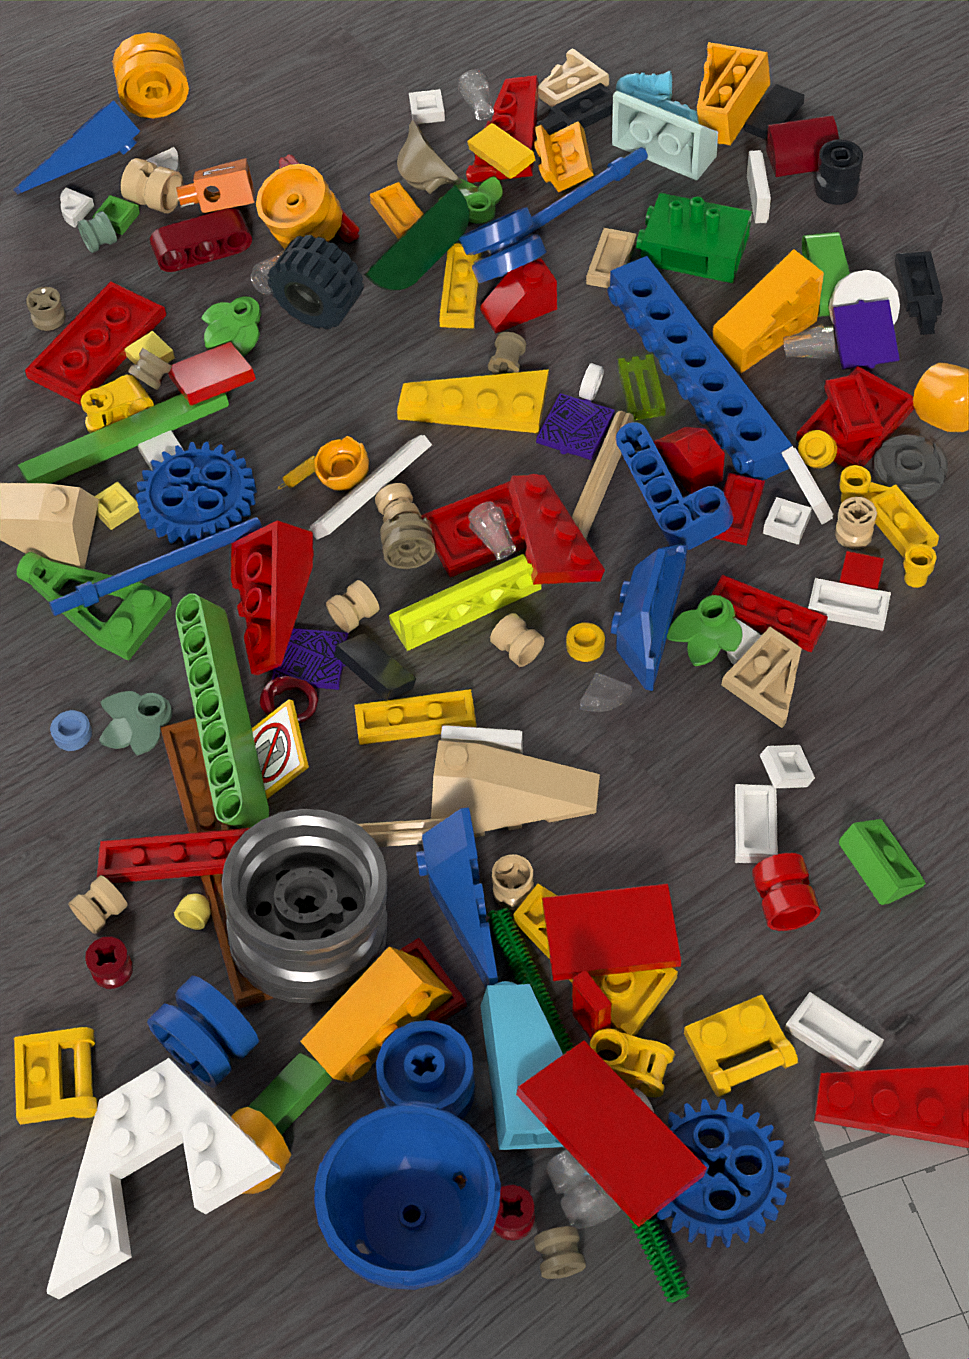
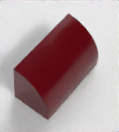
[766,116,839,177]

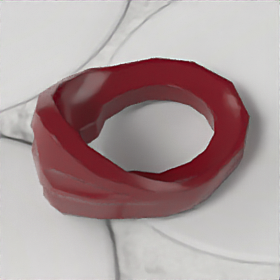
[259,676,318,724]

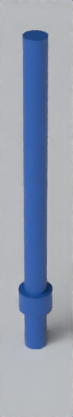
[517,147,648,240]
[49,517,262,616]

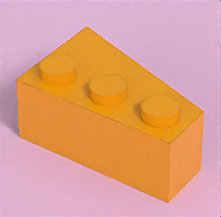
[697,42,770,146]
[712,249,824,374]
[300,946,452,1083]

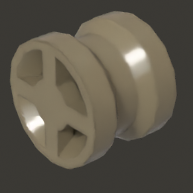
[26,287,66,331]
[128,348,172,391]
[534,1226,586,1279]

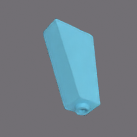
[480,981,564,1150]

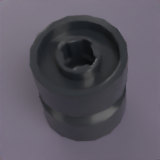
[815,139,863,205]

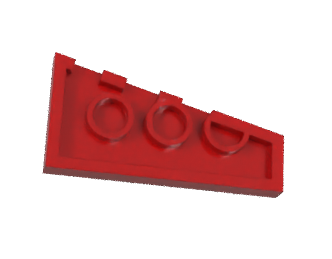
[466,75,539,183]
[814,1065,969,1148]

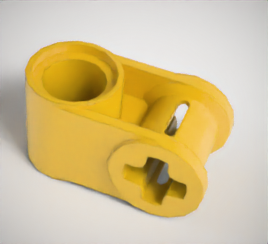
[81,375,154,433]
[590,1028,675,1098]

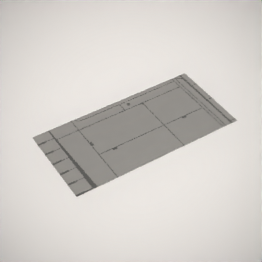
[810,1121,969,1359]

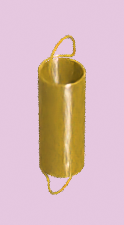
[278,456,315,489]

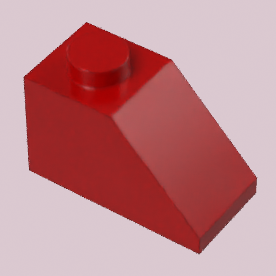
[480,258,557,334]
[653,427,725,494]

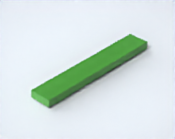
[18,393,229,484]

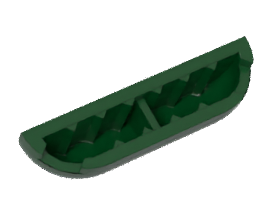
[364,185,469,291]

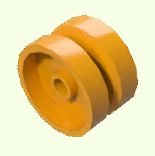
[112,32,189,119]
[256,164,343,249]

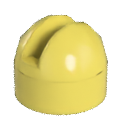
[174,894,211,930]

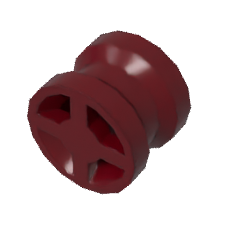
[85,937,133,989]
[493,1185,535,1241]

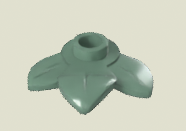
[99,691,172,756]

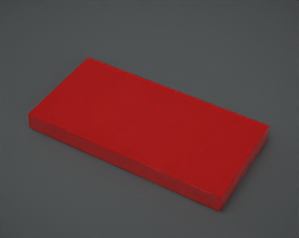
[25,281,166,405]
[516,1040,707,1227]

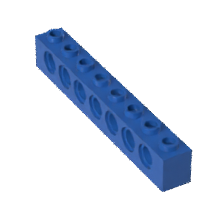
[607,256,793,480]

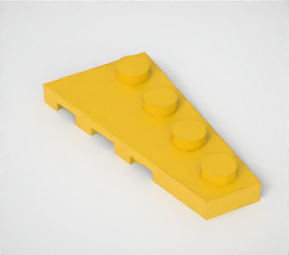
[397,370,549,433]
[513,883,678,1036]

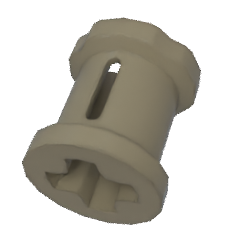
[488,332,526,375]

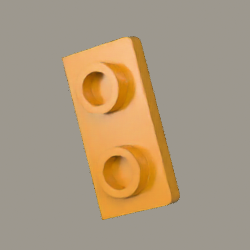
[534,121,594,192]

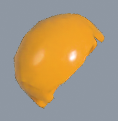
[314,436,369,490]

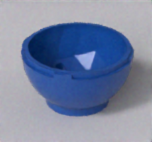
[314,1101,501,1290]

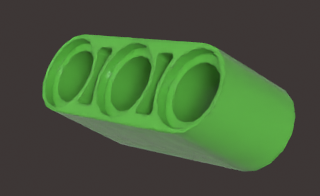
[802,232,850,317]

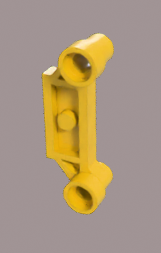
[839,465,939,588]

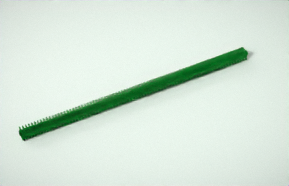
[487,908,690,1303]

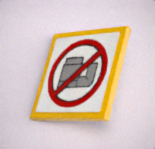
[252,699,309,799]

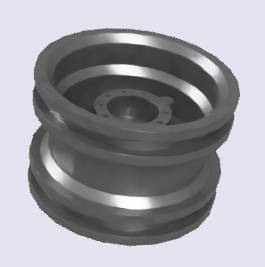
[222,809,387,1003]

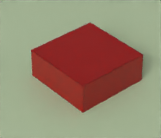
[839,551,884,590]

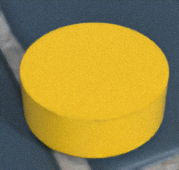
[798,430,837,468]
[566,622,605,662]

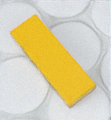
[439,243,483,328]
[354,689,477,745]

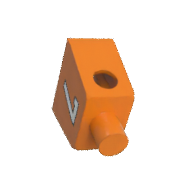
[176,158,255,213]

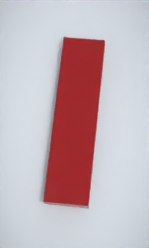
[97,828,250,883]

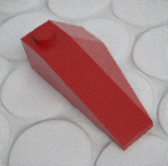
[231,520,314,675]

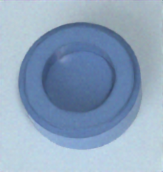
[50,710,92,751]

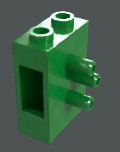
[636,193,752,283]

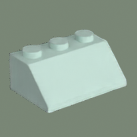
[612,91,718,180]

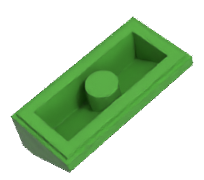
[839,819,926,905]
[248,1053,332,1135]

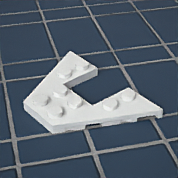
[47,1058,281,1299]

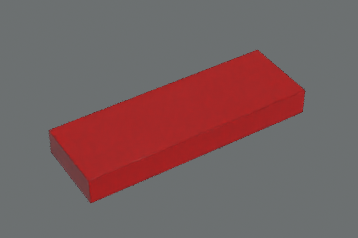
[710,575,828,653]

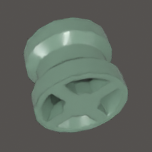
[77,211,117,253]

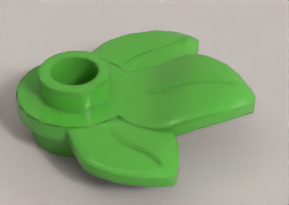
[438,176,503,224]
[201,296,261,357]
[667,595,743,666]

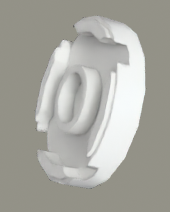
[829,270,900,324]

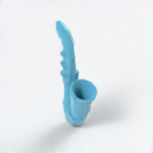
[616,71,699,124]

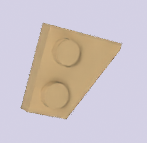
[538,48,609,107]
[721,627,802,728]

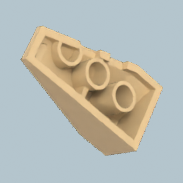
[0,483,99,569]

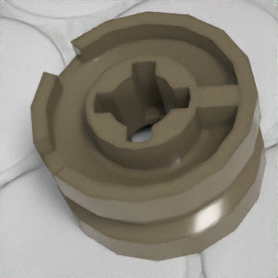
[380,513,435,569]

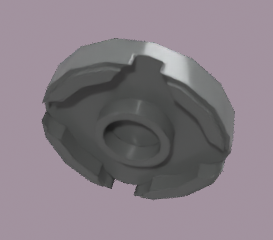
[873,434,948,499]

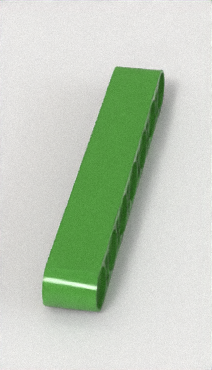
[175,593,269,829]

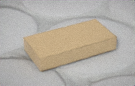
[586,228,637,288]

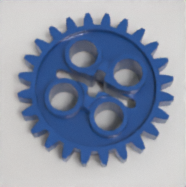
[136,442,257,546]
[657,1099,791,1248]

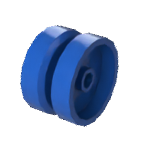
[459,207,547,283]
[147,975,259,1088]
[376,1020,476,1120]

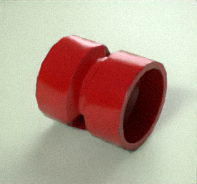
[752,853,821,931]

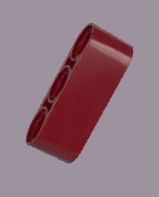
[150,208,252,272]

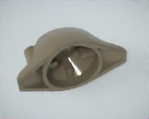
[397,120,463,194]

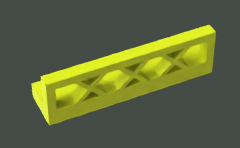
[389,554,541,651]

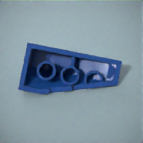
[13,100,140,195]
[416,807,498,988]

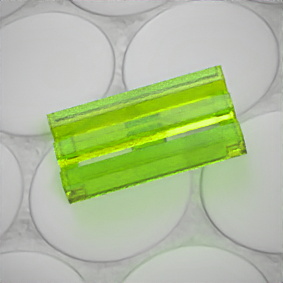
[617,354,666,420]

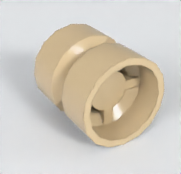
[121,158,183,214]

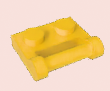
[684,995,798,1097]
[14,1027,98,1125]

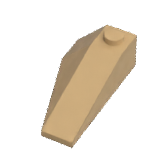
[431,740,600,838]

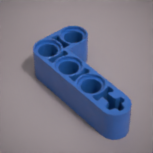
[616,422,734,550]

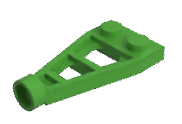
[17,552,172,661]

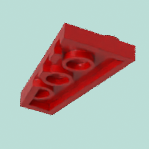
[508,474,605,585]

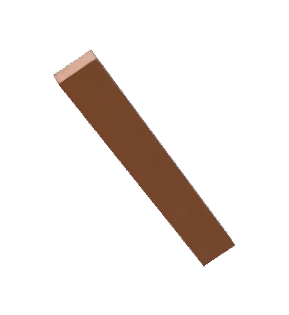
[161,717,274,1009]

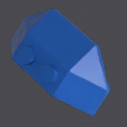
[611,544,688,691]

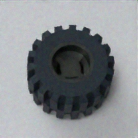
[267,235,364,330]

